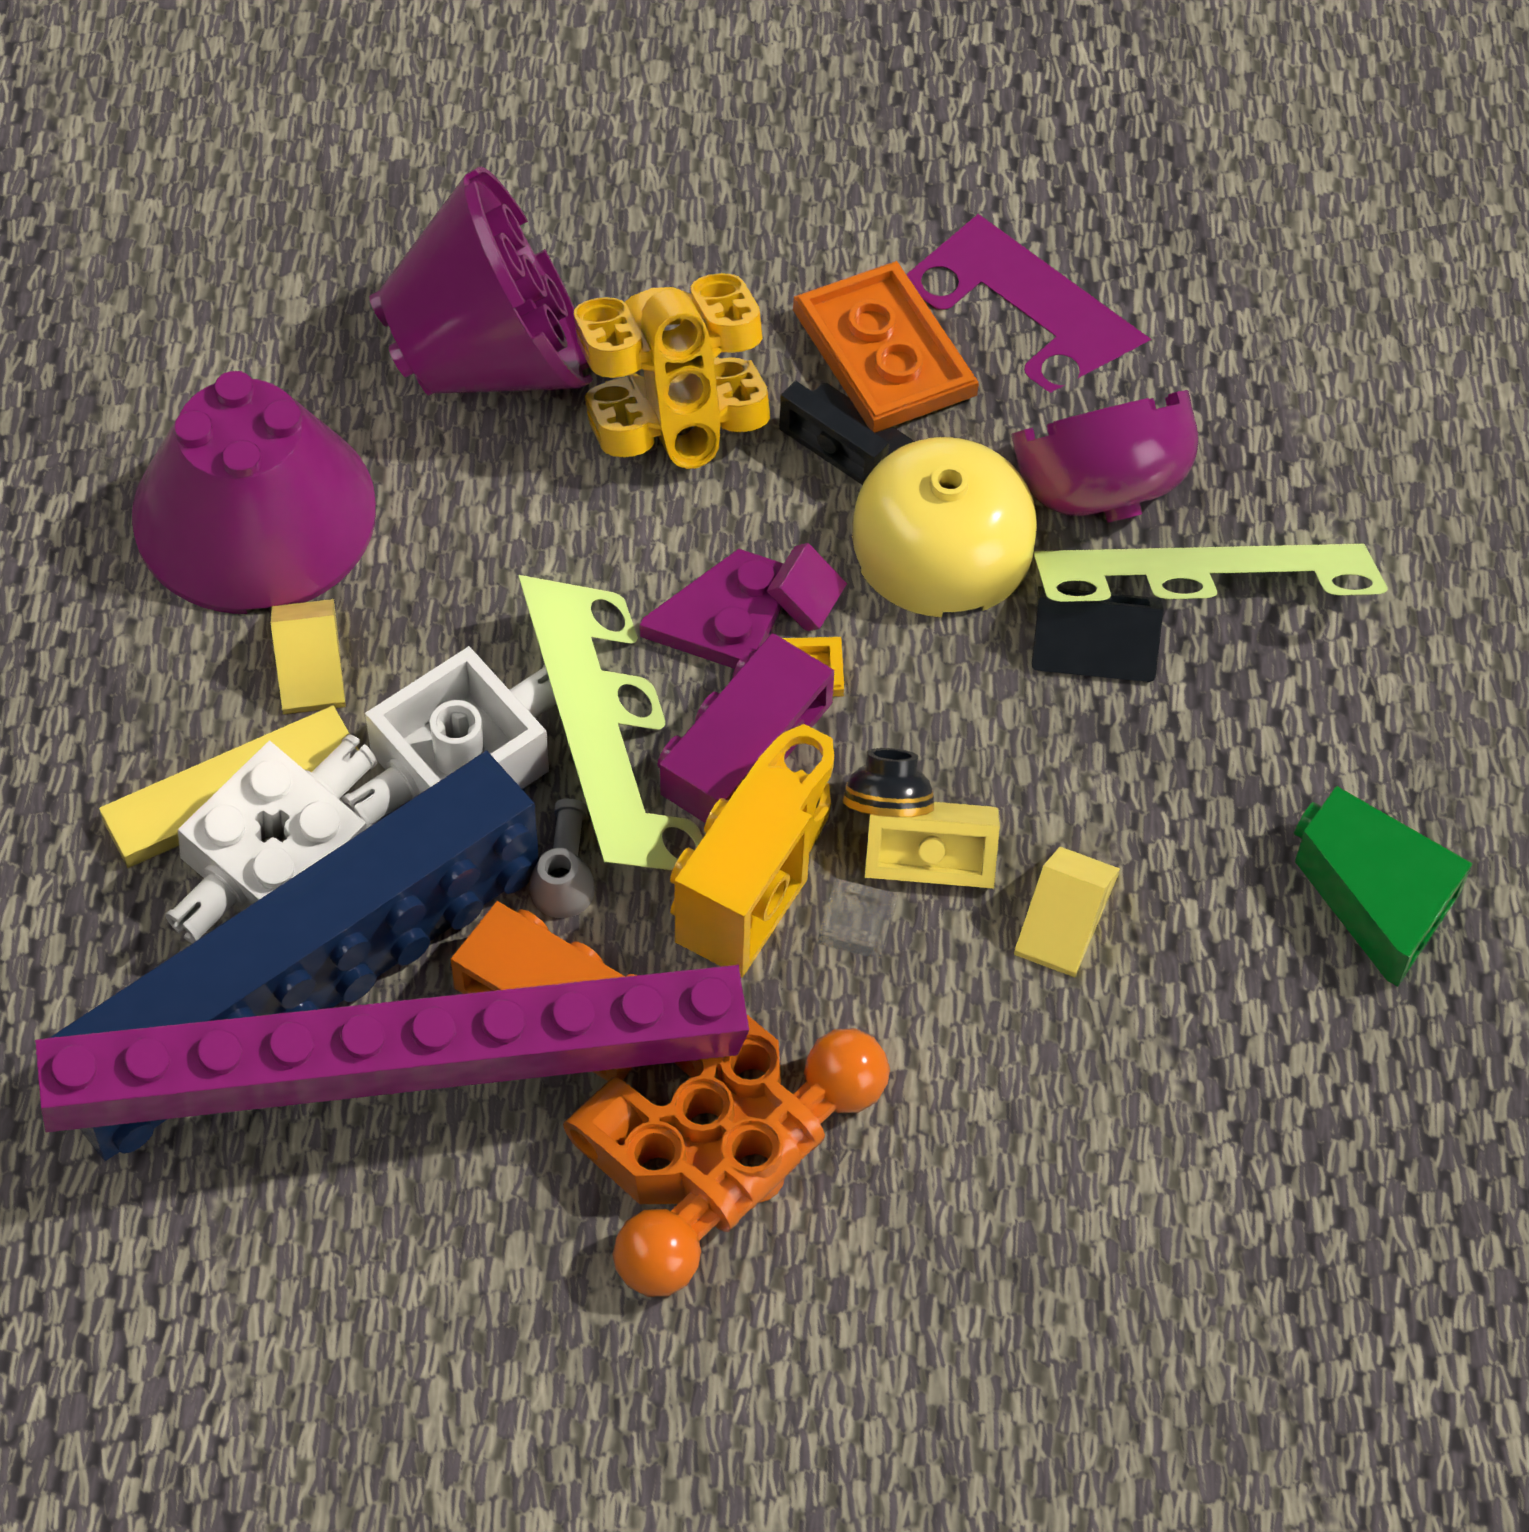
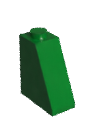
[1294,786,1473,987]

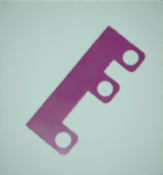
[906,214,1152,393]

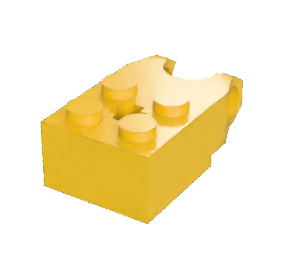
[670,724,834,978]

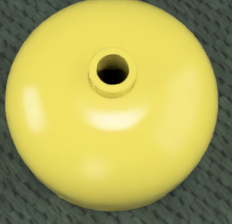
[852,437,1037,617]

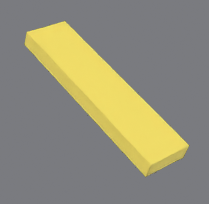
[99,705,359,868]

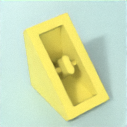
[270,599,346,714]
[1014,847,1120,978]

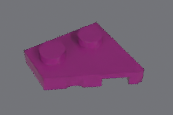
[640,549,784,669]

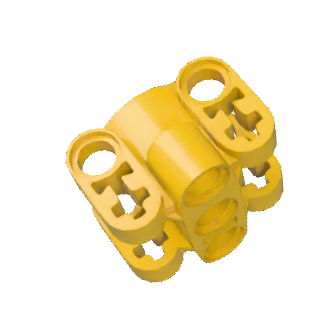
[574,273,770,469]

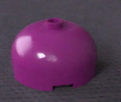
[1011,390,1198,523]

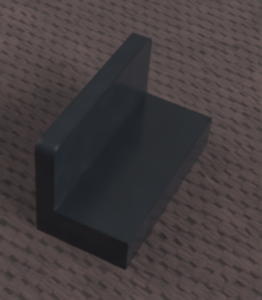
[779,380,914,485]
[1031,586,1164,682]

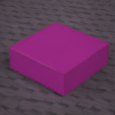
[767,543,847,631]

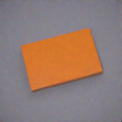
[793,261,979,433]

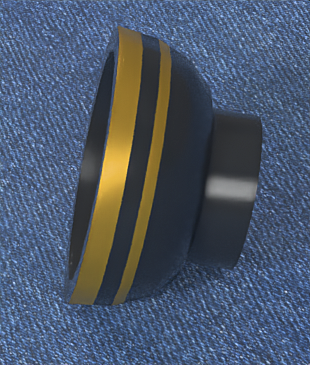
[843,748,934,817]

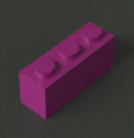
[657,632,834,823]

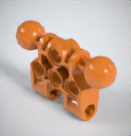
[563,1015,890,1297]

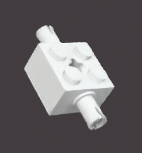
[341,646,557,829]
[165,734,377,943]

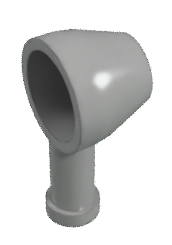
[529,798,595,918]

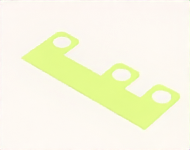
[1033,544,1388,602]
[518,575,703,870]

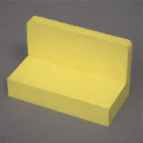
[865,802,1000,889]

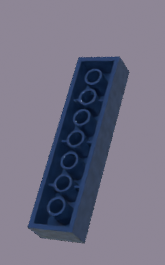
[50,750,539,1161]

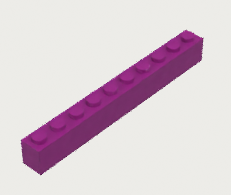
[35,965,749,1133]

